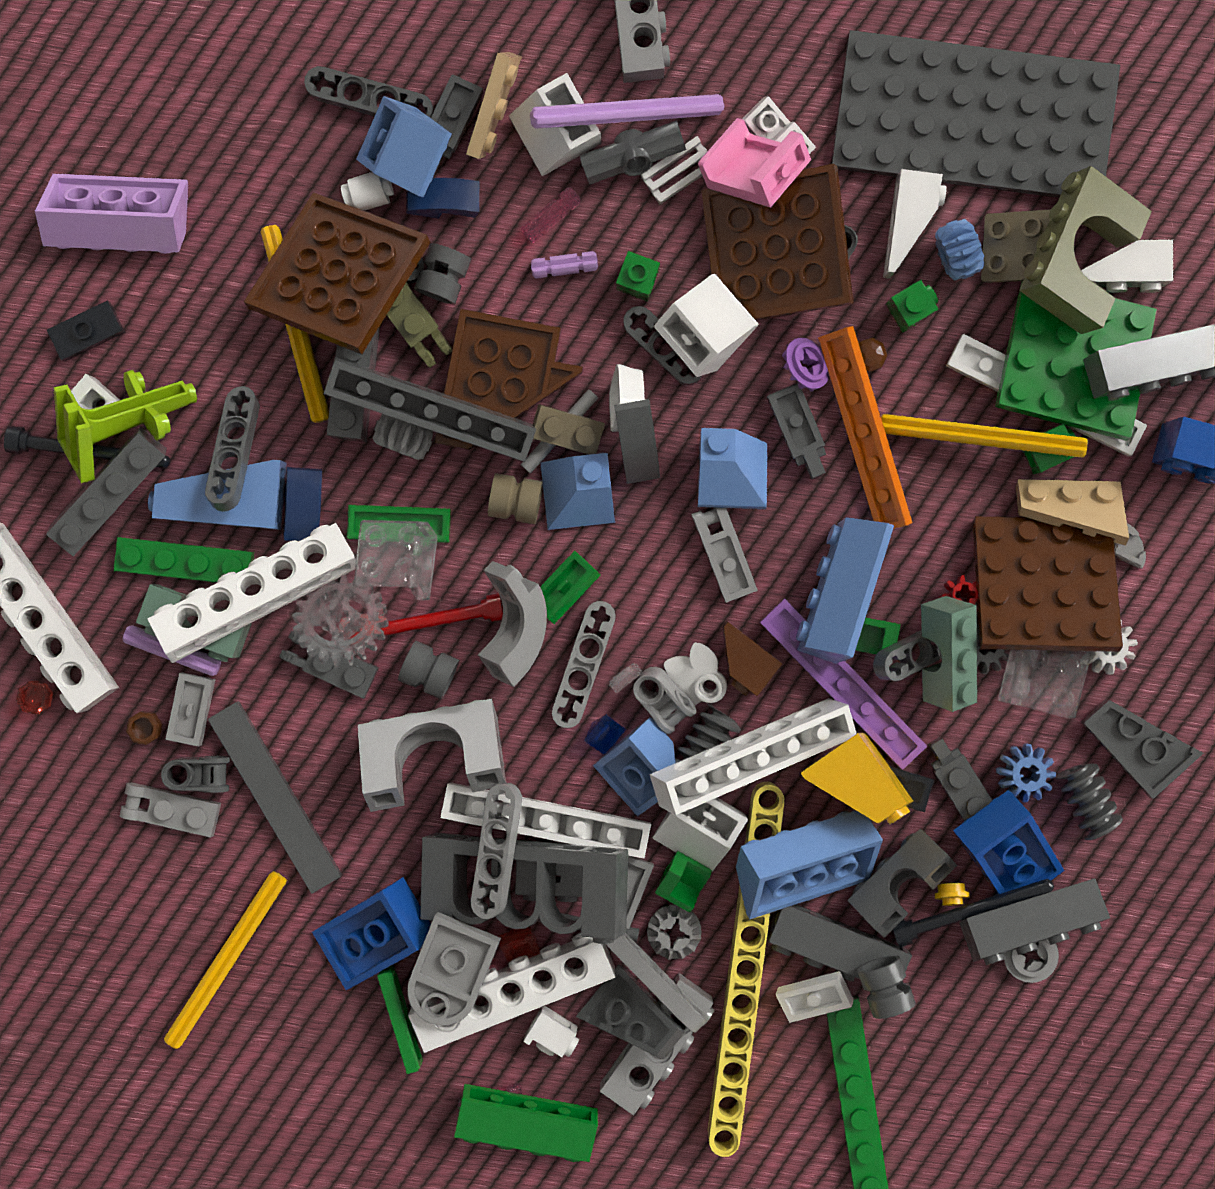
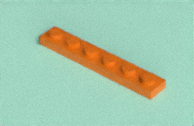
[818,326,913,529]

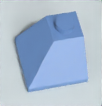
[698,428,767,509]
[541,453,615,530]
[593,717,675,817]

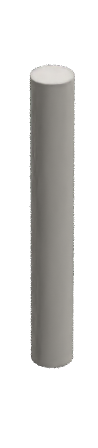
[520,389,598,474]

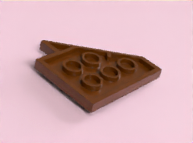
[435,309,583,450]

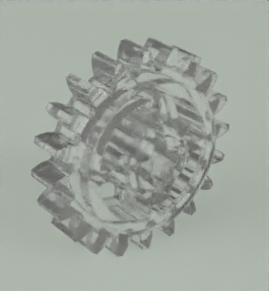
[292,574,389,667]

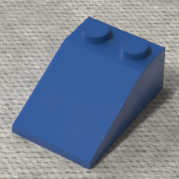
[953,790,1065,894]
[312,877,431,990]

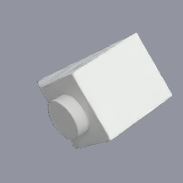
[883,169,946,278]

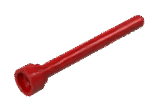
[344,593,503,642]

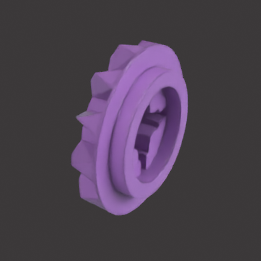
[782,338,829,391]

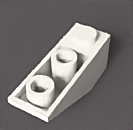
[1081,240,1173,293]

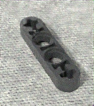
[304,66,434,118]
[205,386,260,512]

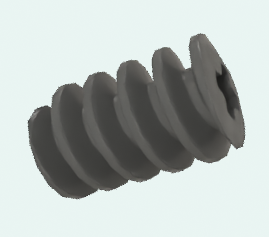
[675,703,741,763]
[1056,763,1123,840]

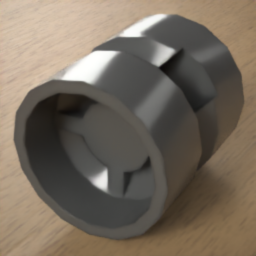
[414,243,471,305]
[398,640,460,700]
[857,955,916,1019]

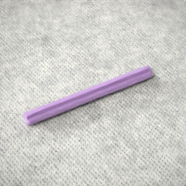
[530,94,724,129]

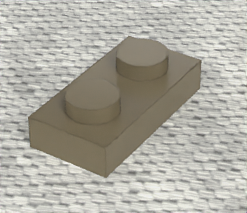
[533,404,605,455]

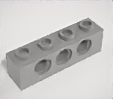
[614,0,670,83]
[600,973,714,1115]

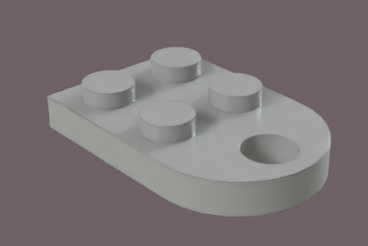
[408,912,501,1026]

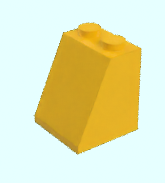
[801,733,913,825]

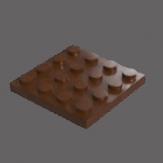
[701,164,854,321]
[244,192,431,355]
[973,516,1123,652]

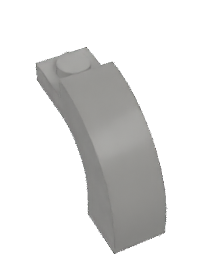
[478,561,547,687]

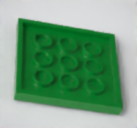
[995,281,1157,441]

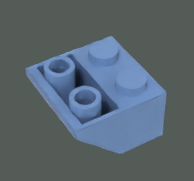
[356,96,452,197]

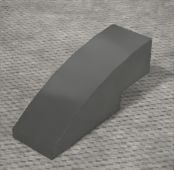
[614,399,660,484]

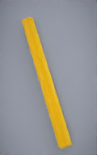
[261,225,329,423]
[881,414,1088,458]
[164,871,287,1049]

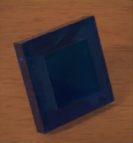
[584,714,626,755]

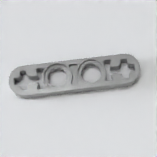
[552,601,616,728]
[471,783,522,919]
[606,933,708,1033]

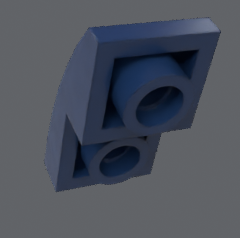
[406,178,480,219]
[283,467,322,541]

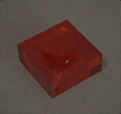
[497,926,541,963]

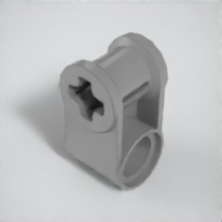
[633,667,696,734]

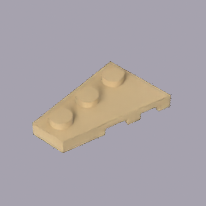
[466,52,522,159]
[1015,479,1129,546]

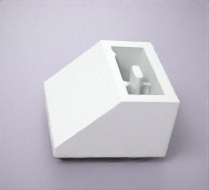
[509,73,601,176]
[654,274,759,377]
[652,798,748,871]

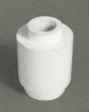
[341,172,394,211]

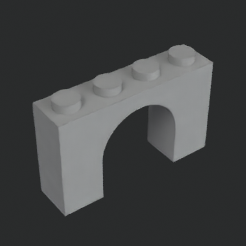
[358,699,506,812]

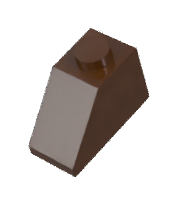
[722,621,782,697]

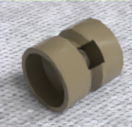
[488,473,543,524]

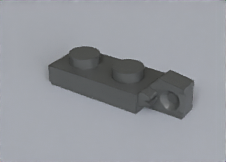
[431,74,484,172]
[767,383,826,480]
[928,737,992,821]

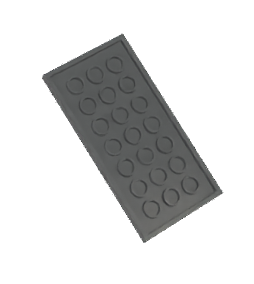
[831,30,1120,198]

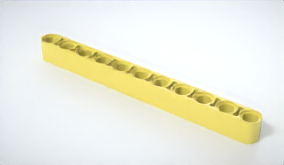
[708,782,785,1157]

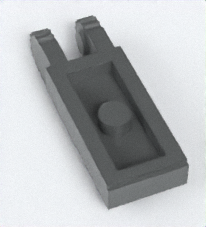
[279,630,379,699]

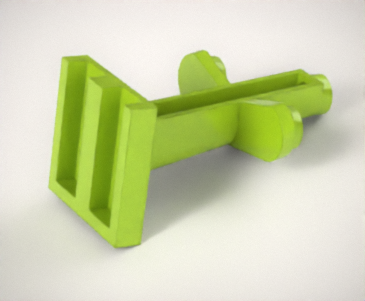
[54,370,197,483]

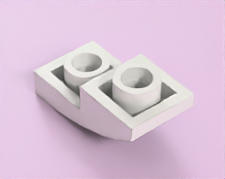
[742,96,816,154]

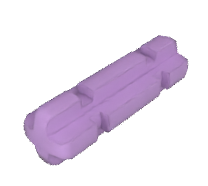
[531,251,598,279]

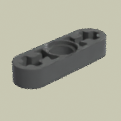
[623,306,702,386]
[873,630,942,681]

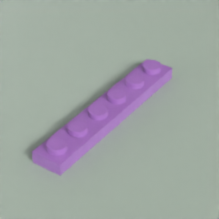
[759,599,927,770]

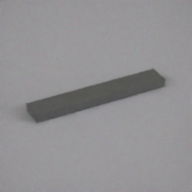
[208,701,342,894]

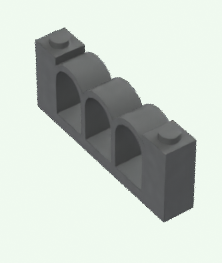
[420,833,628,944]

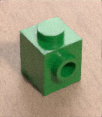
[886,280,938,333]

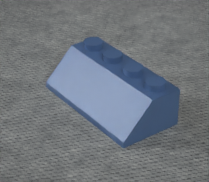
[796,517,894,664]
[736,810,883,920]

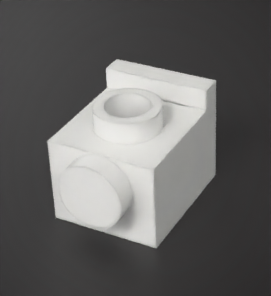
[71,374,120,409]
[523,1006,579,1057]

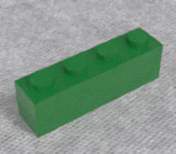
[454,1084,598,1162]

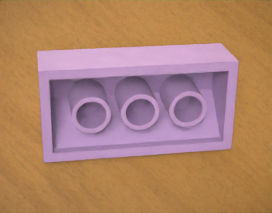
[35,174,188,254]

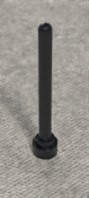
[4,426,171,468]
[893,879,1054,948]

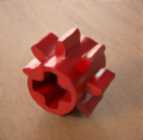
[939,575,978,612]

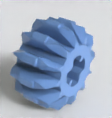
[935,219,984,281]
[996,743,1056,802]

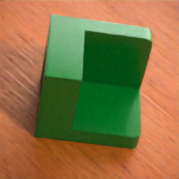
[855,618,901,654]
[655,850,712,912]

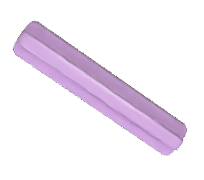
[123,625,221,676]

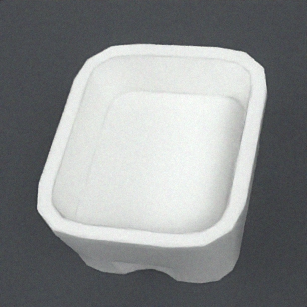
[609,364,645,432]

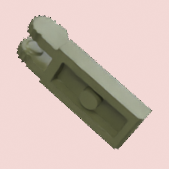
[387,282,453,368]

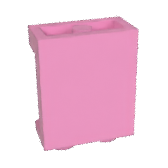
[698,118,811,208]

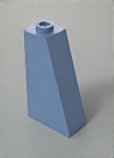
[148,460,287,530]

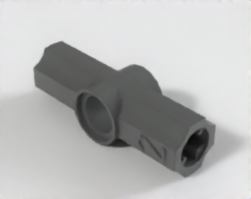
[580,120,686,184]

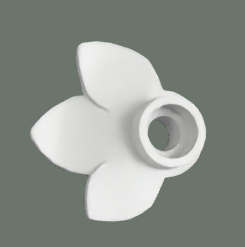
[664,642,727,706]

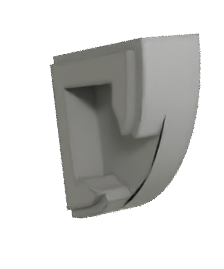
[1114,523,1146,569]

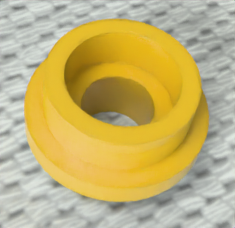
[935,883,970,906]

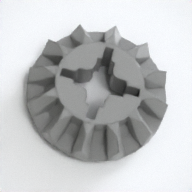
[647,905,701,960]
[1004,939,1059,983]

